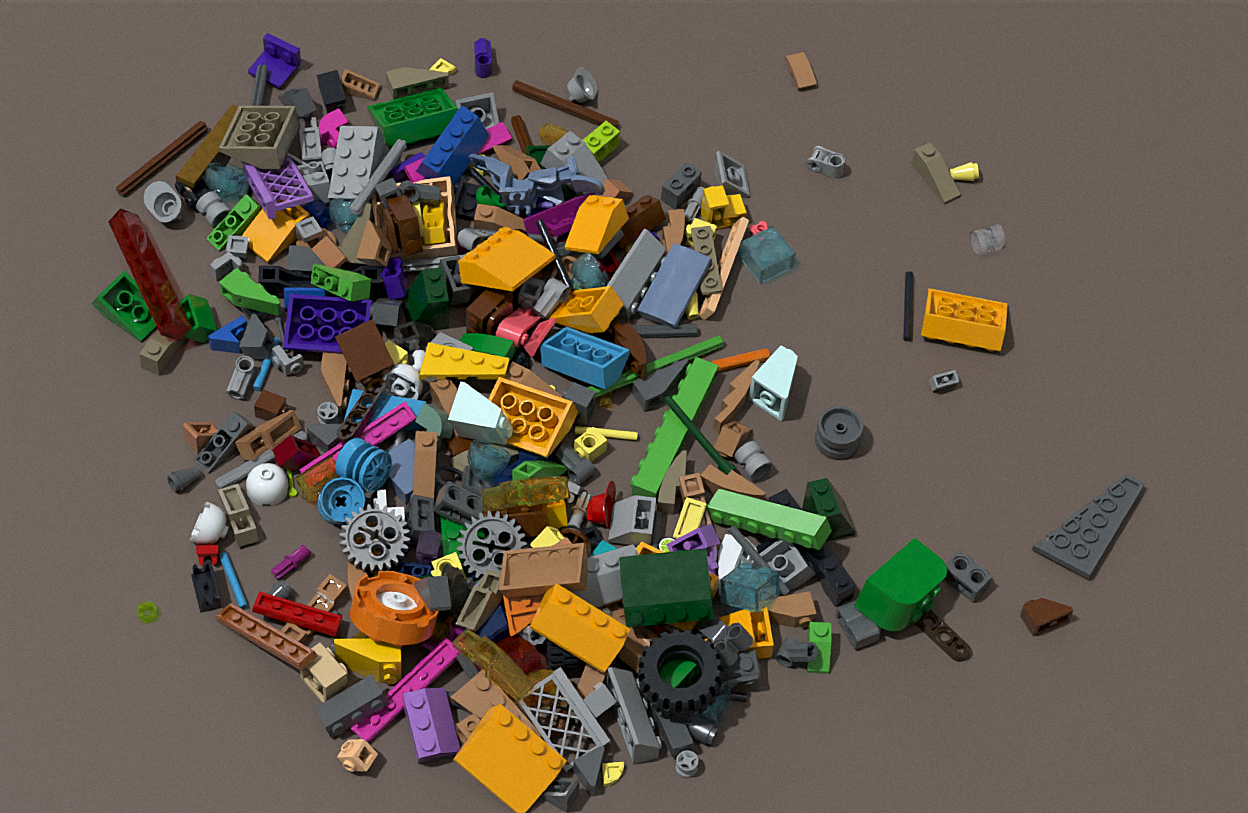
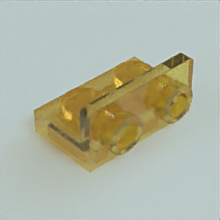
[294,457,340,501]

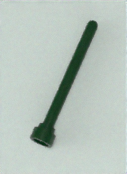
[665,396,736,475]

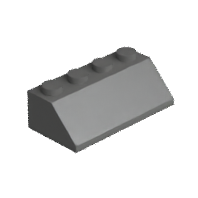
[607,229,667,320]
[572,544,639,608]
[606,667,662,765]

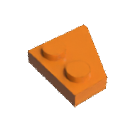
[503,594,545,636]

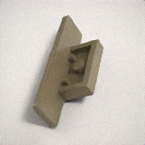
[691,226,722,295]

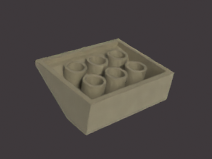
[218,105,299,170]

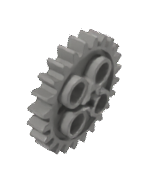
[340,504,410,573]
[456,510,527,578]

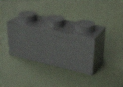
[314,674,389,738]

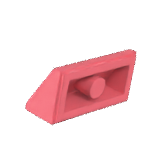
[524,318,557,357]

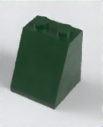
[402,267,449,334]
[802,478,856,542]

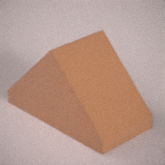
[595,179,633,202]
[311,235,347,268]
[183,422,218,454]

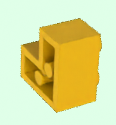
[701,185,747,230]

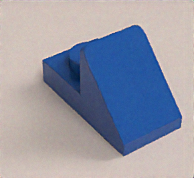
[208,316,247,353]

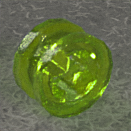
[137,601,157,623]

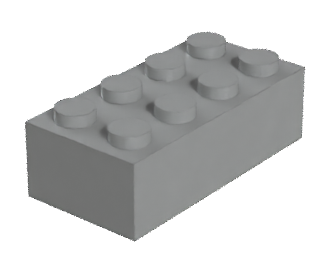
[328,126,385,209]

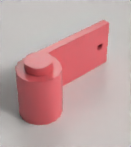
[495,307,542,348]

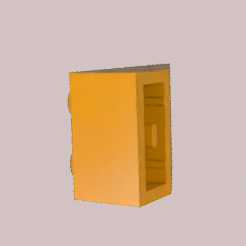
[242,200,310,263]
[704,607,774,659]

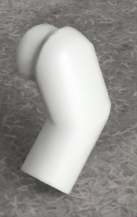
[412,350,425,373]

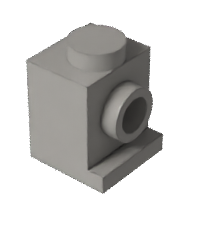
[518,277,545,310]

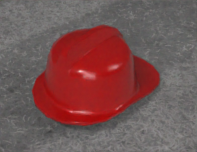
[586,481,616,529]

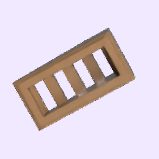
[340,69,381,100]

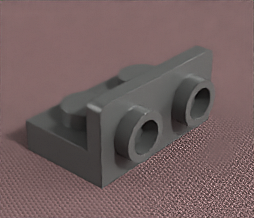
[722,649,762,689]

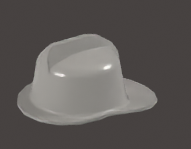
[567,67,598,103]
[144,181,183,223]

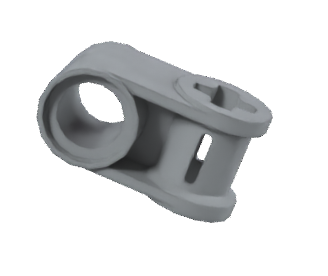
[806,146,845,179]
[456,229,493,251]

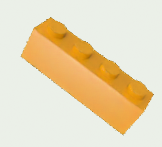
[529,583,630,673]

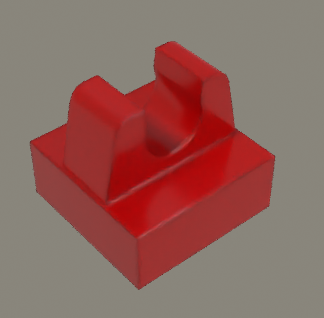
[196,545,219,565]

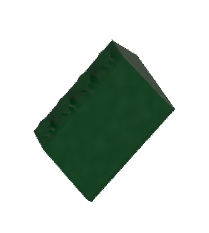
[619,548,714,628]

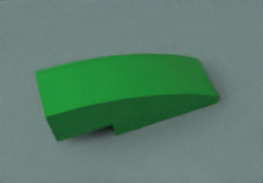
[460,333,517,363]

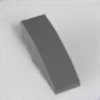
[649,703,693,757]

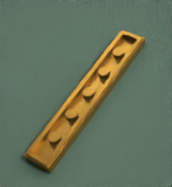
[176,104,238,188]

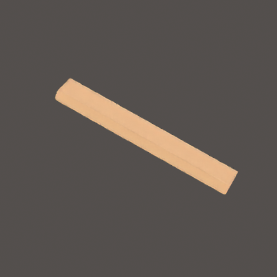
[699,217,749,320]

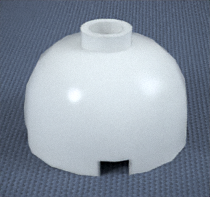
[382,364,423,400]
[246,463,289,506]
[190,502,229,545]

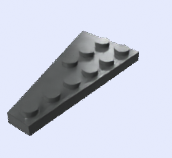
[1032,474,1145,579]

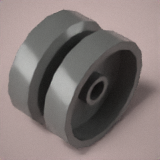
[815,406,863,459]

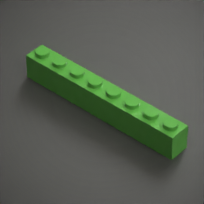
[630,357,719,501]

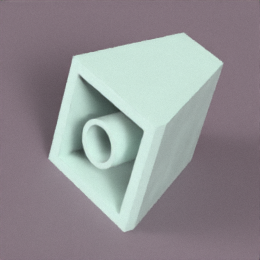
[748,345,798,422]
[448,382,513,445]

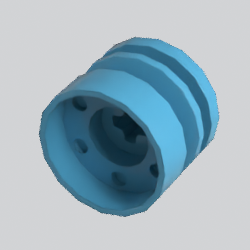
[335,438,392,492]
[317,477,365,526]

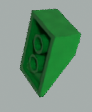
[91,270,169,342]

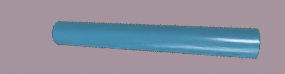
[253,337,280,391]
[219,552,248,609]

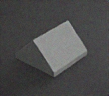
[455,92,499,129]
[714,150,750,198]

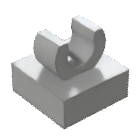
[226,235,249,259]
[558,478,584,503]

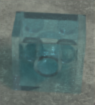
[738,226,796,284]
[720,563,780,612]

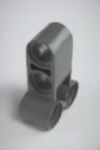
[695,615,753,667]

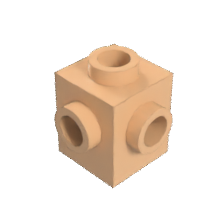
[337,739,378,772]

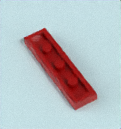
[252,591,343,637]

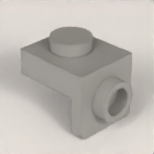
[210,252,243,281]
[271,345,304,377]

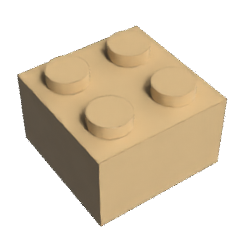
[300,643,349,703]

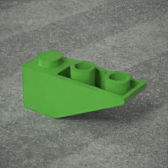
[206,194,262,251]
[311,264,371,301]
[219,268,281,316]
[512,461,568,498]

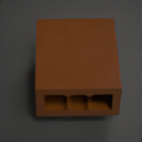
[382,195,423,256]
[466,287,513,336]
[335,319,395,385]

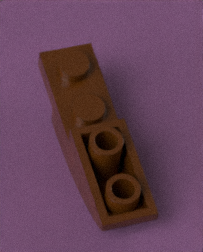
[604,318,647,380]

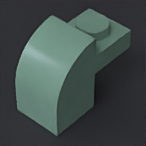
[415,403,453,452]

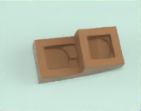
[785,52,817,90]

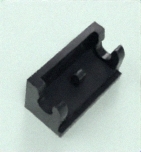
[317,70,347,114]
[191,559,222,613]

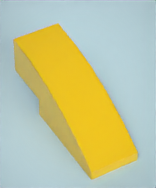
[423,198,446,245]

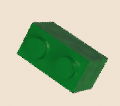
[176,294,217,343]

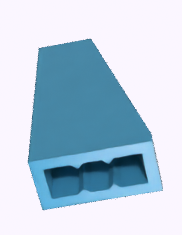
[344,389,426,434]

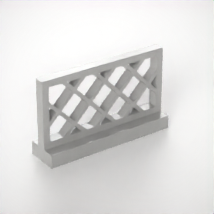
[516,667,611,772]

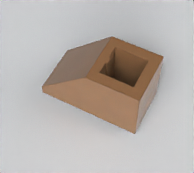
[356,221,392,267]

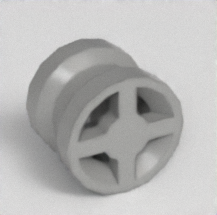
[317,402,339,424]
[675,750,699,778]

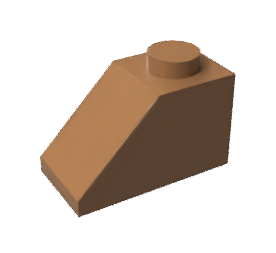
[714,420,752,458]

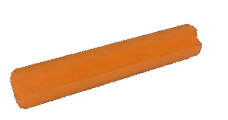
[711,348,770,372]

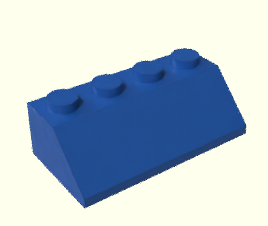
[416,105,489,187]

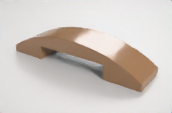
[679,473,720,555]
[281,574,347,643]

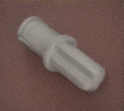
[684,187,705,222]
[567,492,591,530]

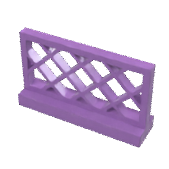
[244,157,314,219]

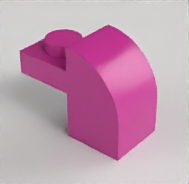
[319,109,349,149]

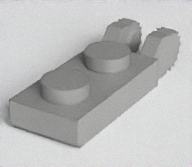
[299,117,322,164]

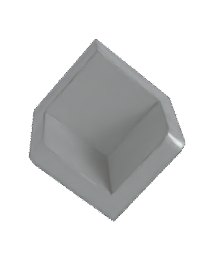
[295,217,323,243]
[583,682,617,718]

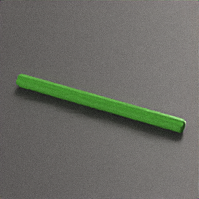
[587,336,723,398]

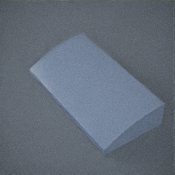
[637,243,712,328]

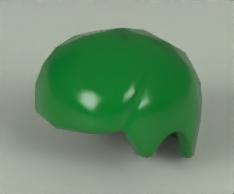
[476,185,505,209]

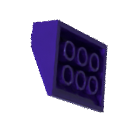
[283,294,372,354]

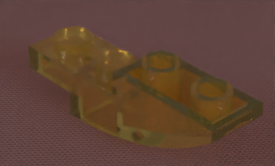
[480,476,570,513]
[452,628,534,701]

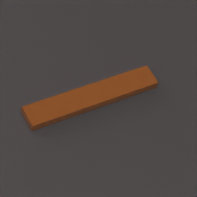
[215,603,317,671]

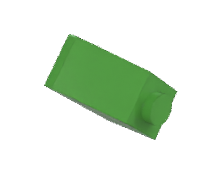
[807,622,831,674]

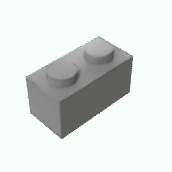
[928,370,959,391]

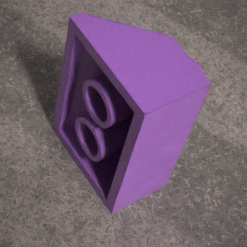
[402,688,460,763]

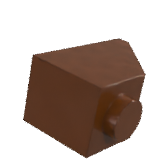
[1020,598,1073,636]

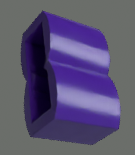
[381,257,408,300]

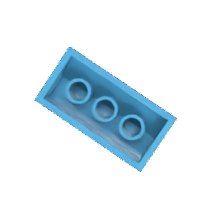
[540,326,630,389]

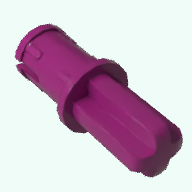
[271,545,311,579]

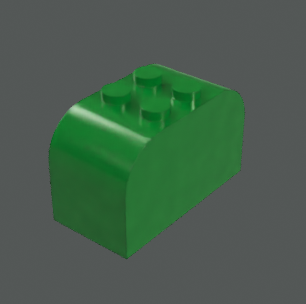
[854,538,947,631]

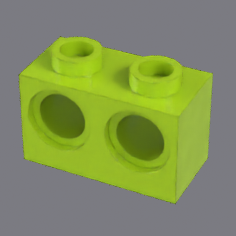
[583,121,620,163]

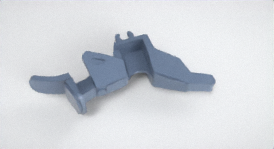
[469,153,605,216]

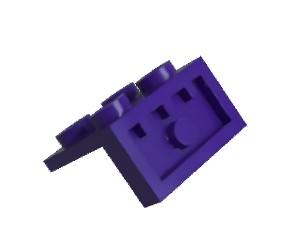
[248,33,301,88]

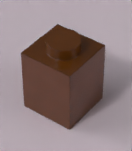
[254,390,288,421]

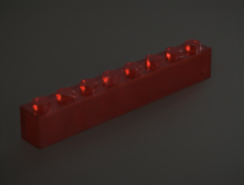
[108,208,192,341]

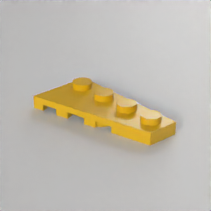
[419,342,509,380]

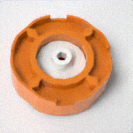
[349,571,438,647]

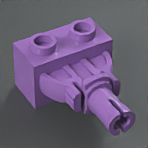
[666,524,720,593]

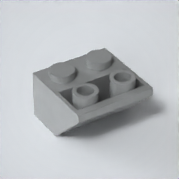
[286,161,330,207]
[608,495,656,546]

